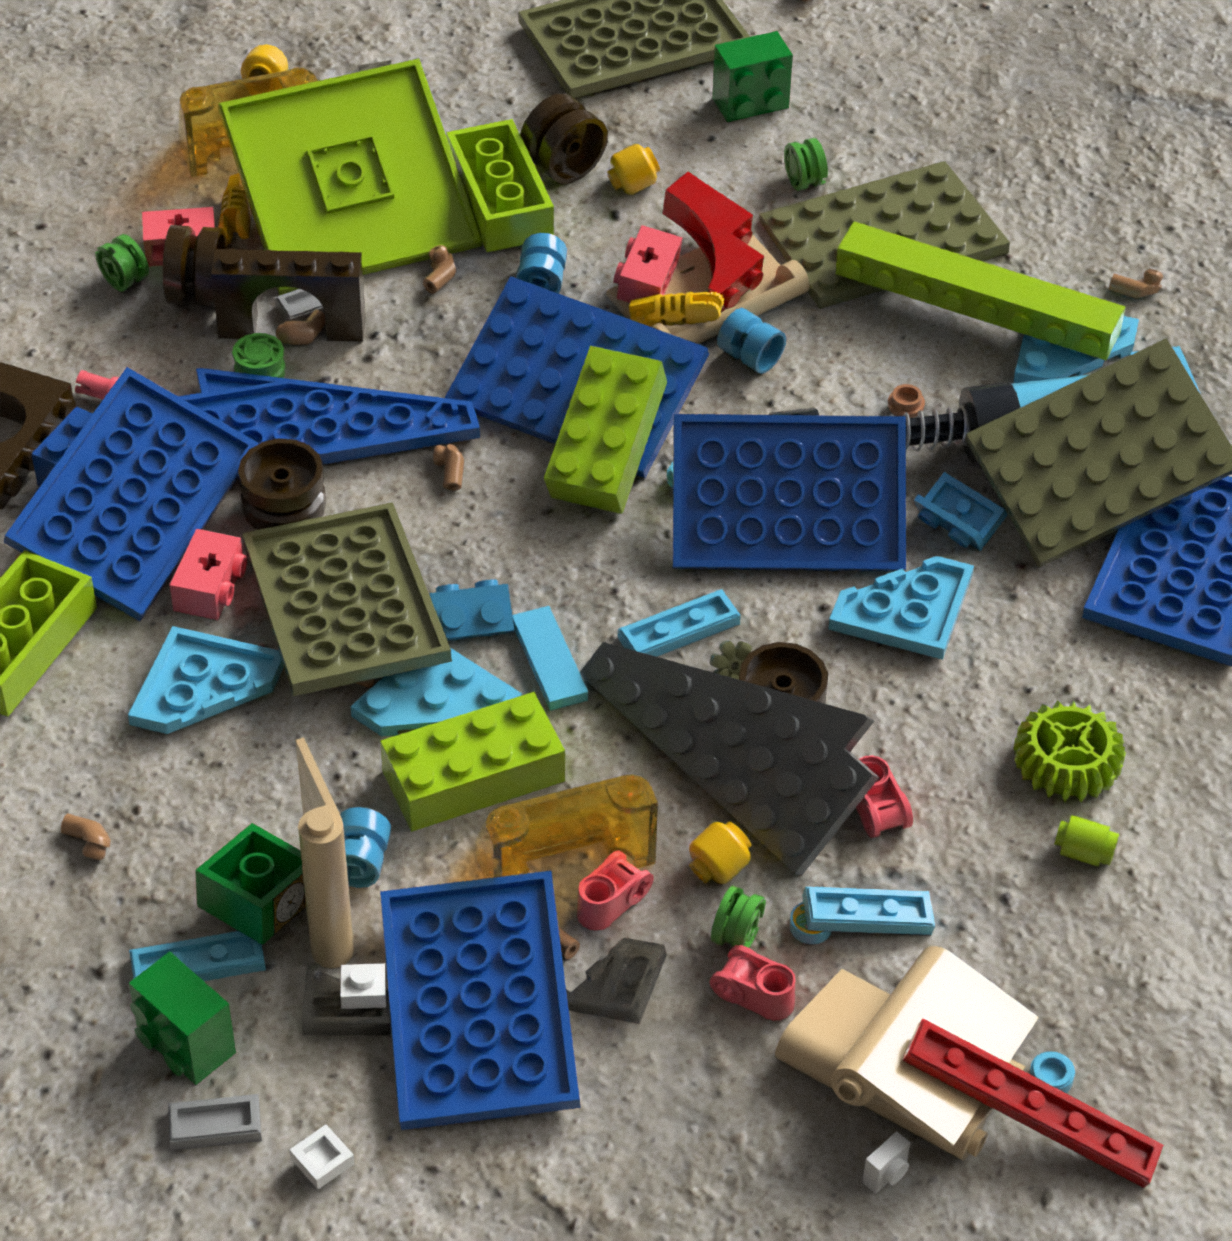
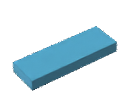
[618,589,741,657]
[512,606,588,711]
[802,886,935,935]
[129,931,266,981]

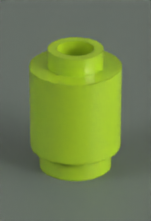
[1054,815,1119,867]

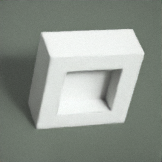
[341,963,386,1009]
[289,1125,354,1189]
[862,1131,910,1194]

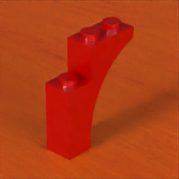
[662,172,764,313]

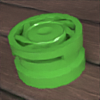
[784,137,828,191]
[95,234,149,291]
[232,333,286,378]
[711,886,766,948]

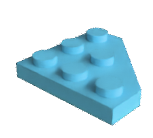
[1013,316,1139,383]
[828,556,974,660]
[128,626,284,734]
[350,648,522,737]

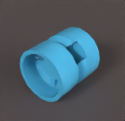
[516,233,567,294]
[717,308,786,374]
[340,807,391,888]

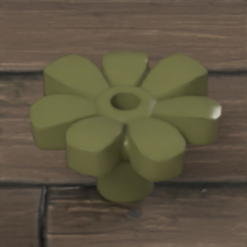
[709,641,752,680]

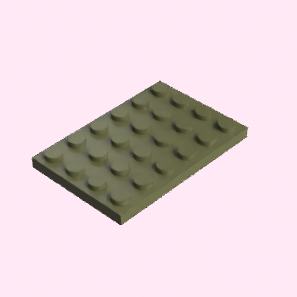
[518,0,750,98]
[759,161,1010,309]
[965,338,1232,568]
[242,502,452,696]

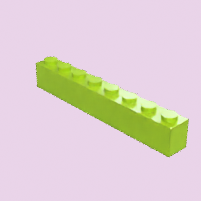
[835,221,1126,360]

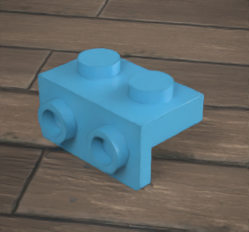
[913,472,1007,551]
[429,579,514,641]

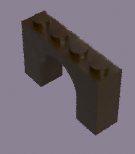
[211,249,366,342]
[0,362,76,510]

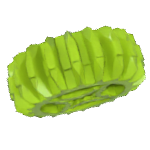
[1013,700,1126,802]

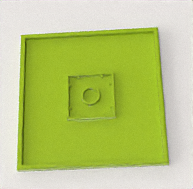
[218,58,483,295]

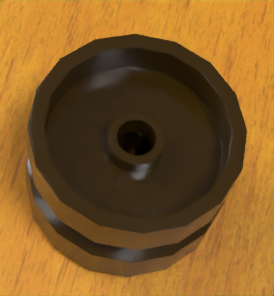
[520,94,608,184]
[162,225,227,307]
[238,438,326,530]
[739,642,829,703]

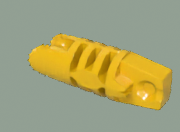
[218,173,252,245]
[629,292,724,327]

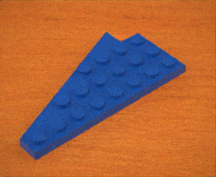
[178,368,480,479]

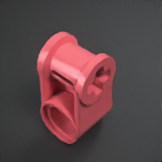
[856,755,913,838]
[577,850,654,931]
[709,945,795,1021]

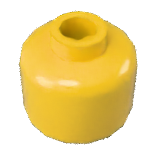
[241,44,288,94]
[607,144,660,195]
[689,821,752,884]

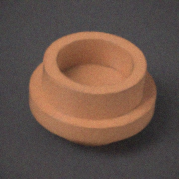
[888,384,925,418]

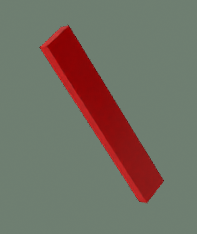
[902,1018,1164,1188]

